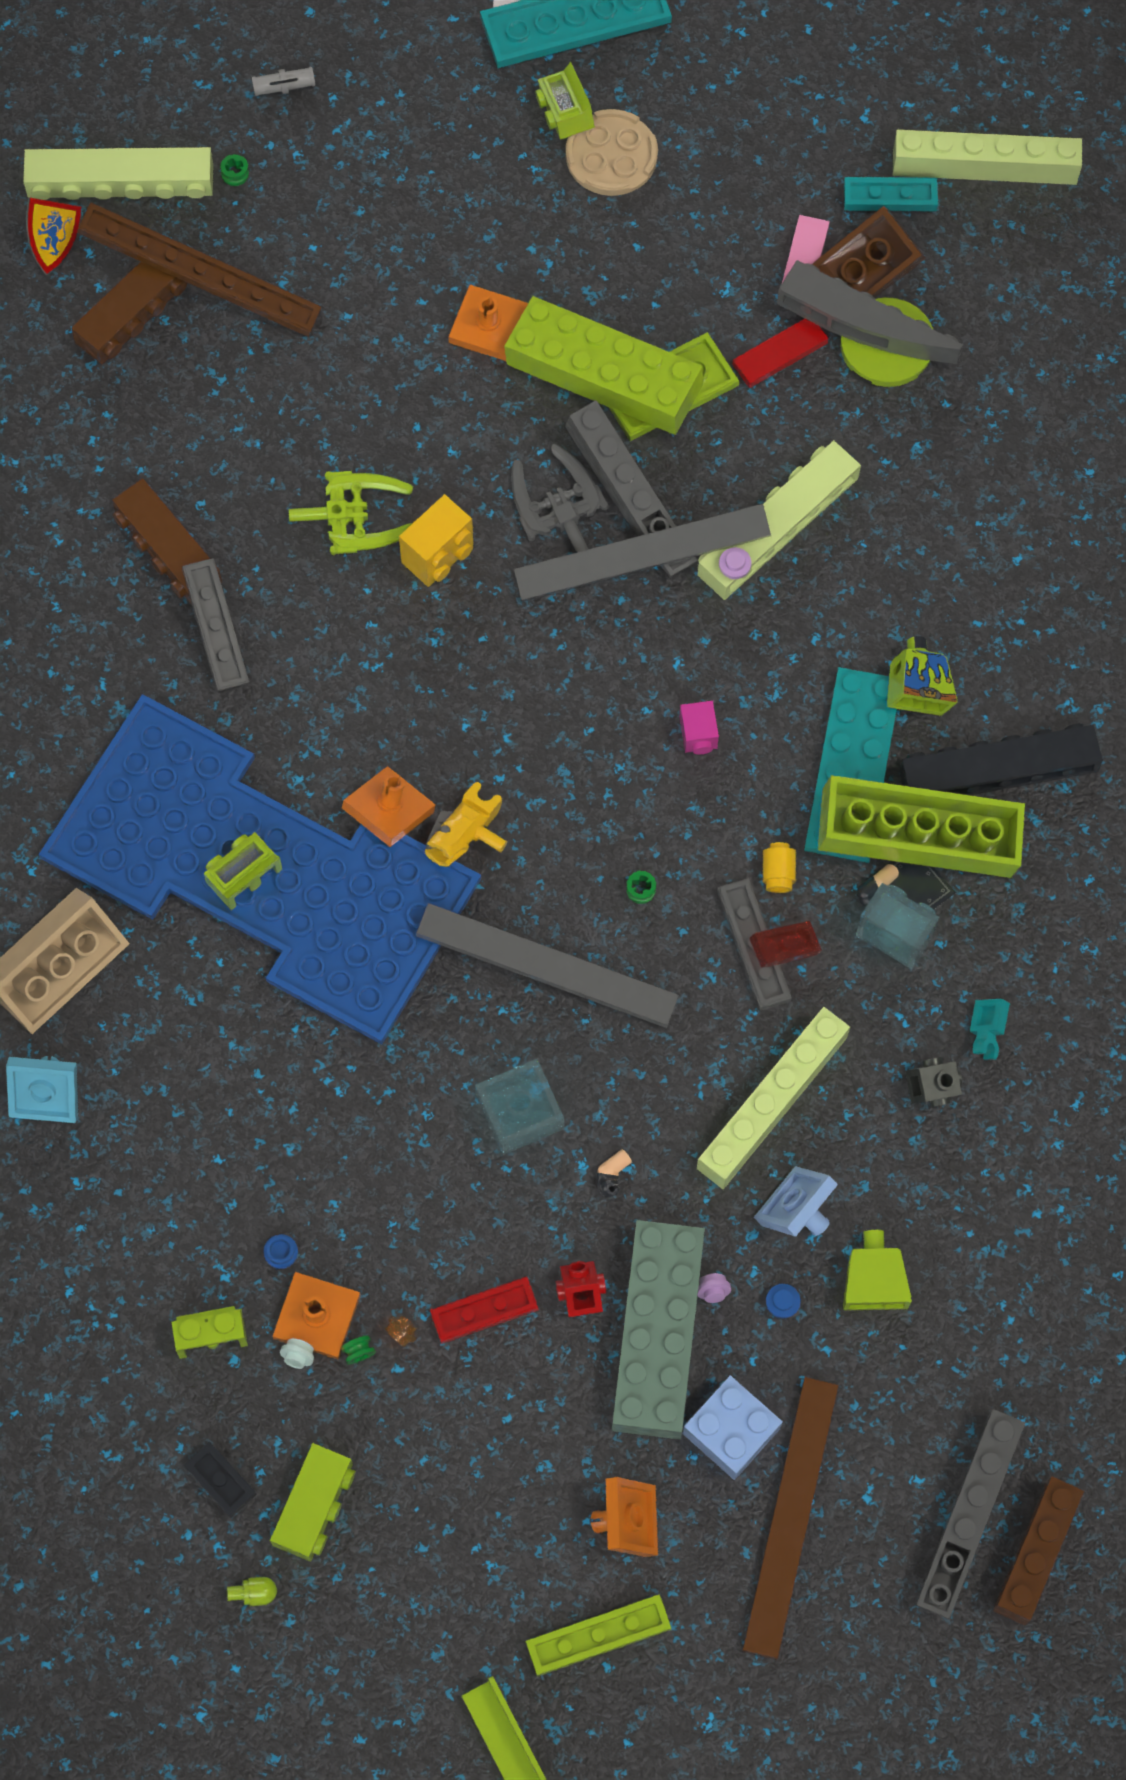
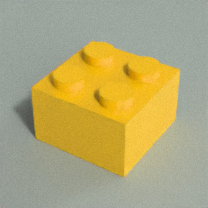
[399,494,473,587]

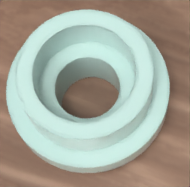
[280,1338,314,1369]

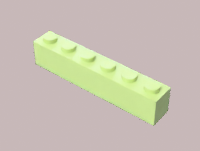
[893,130,1082,185]
[24,147,213,200]
[698,440,861,600]
[697,1007,850,1189]

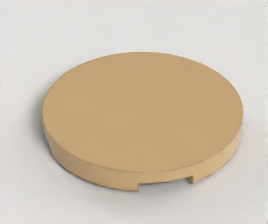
[566,109,658,196]

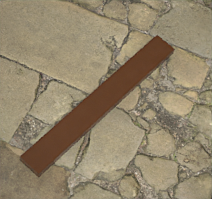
[77,202,321,337]
[743,1377,839,1660]

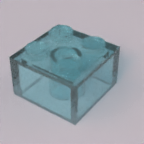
[856,883,940,970]
[475,1059,565,1156]

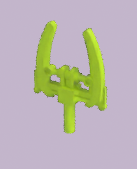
[289,471,413,555]

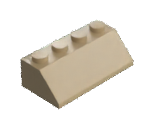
[0,888,130,1034]

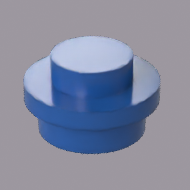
[264,1234,298,1269]
[766,1284,800,1319]

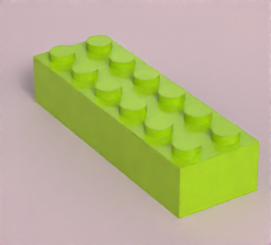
[504,296,703,435]
[818,775,1025,878]

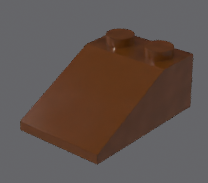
[812,206,926,297]

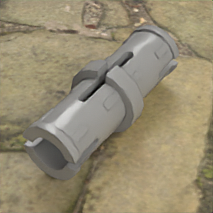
[252,67,315,96]

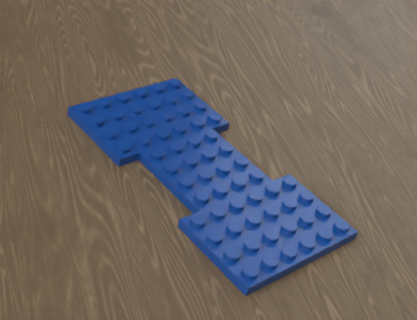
[39,694,481,1045]

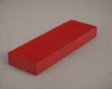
[732,319,829,389]
[430,1276,539,1344]

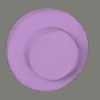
[719,547,751,579]
[697,1273,731,1303]

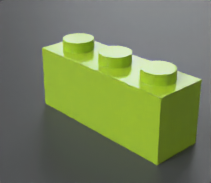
[270,1443,356,1562]

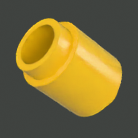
[763,842,796,893]

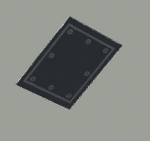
[874,861,956,924]

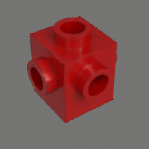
[555,1261,606,1317]

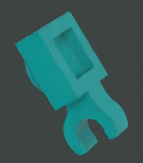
[970,999,1010,1060]

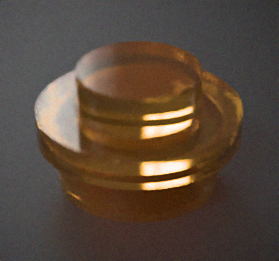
[385,1315,417,1347]

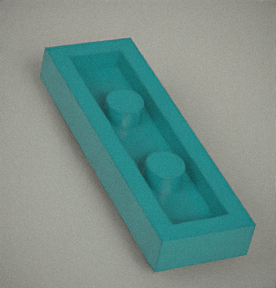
[844,177,938,211]

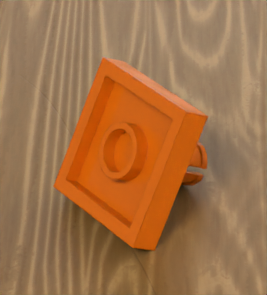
[448,285,528,361]
[342,766,436,847]
[273,1272,361,1360]
[591,1477,658,1557]

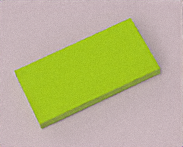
[609,332,739,441]

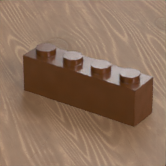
[71,262,187,365]
[112,478,222,605]
[993,1476,1084,1626]

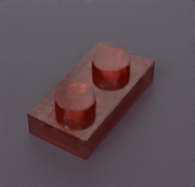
[749,920,822,968]

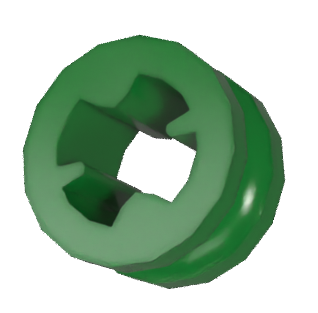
[220,154,249,186]
[626,871,656,904]
[341,1335,376,1365]

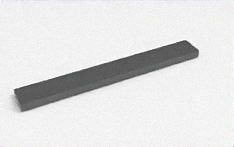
[514,504,771,601]
[416,903,678,1028]

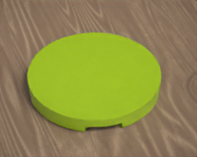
[840,298,933,387]

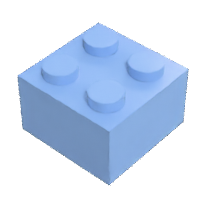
[683,1375,783,1480]

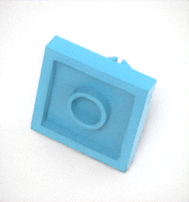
[6,1056,78,1123]

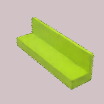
[462,1676,546,1780]

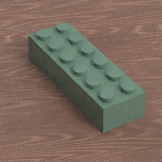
[612,1220,705,1440]

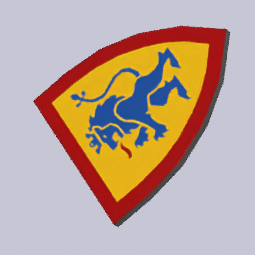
[26,197,82,275]

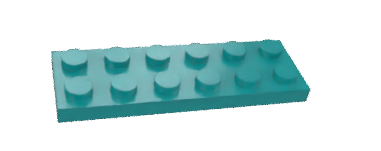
[480,0,672,68]
[804,667,897,863]

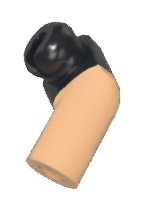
[857,864,899,906]
[597,1149,632,1197]

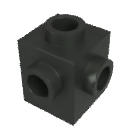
[905,1057,962,1107]

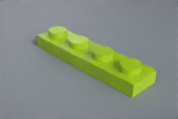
[526,1594,671,1677]

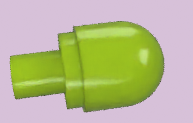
[227,1577,277,1606]

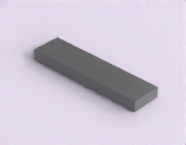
[182,558,249,692]
[717,878,792,1011]

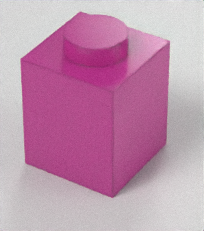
[679,701,719,755]

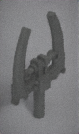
[511,443,608,553]

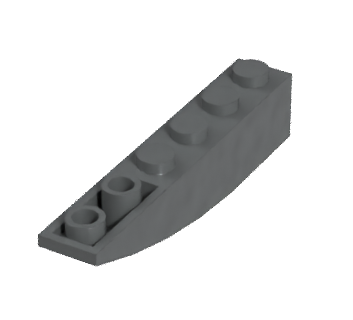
[777,260,963,364]
[565,400,698,578]
[916,1409,1026,1619]

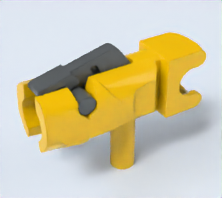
[425,782,507,867]

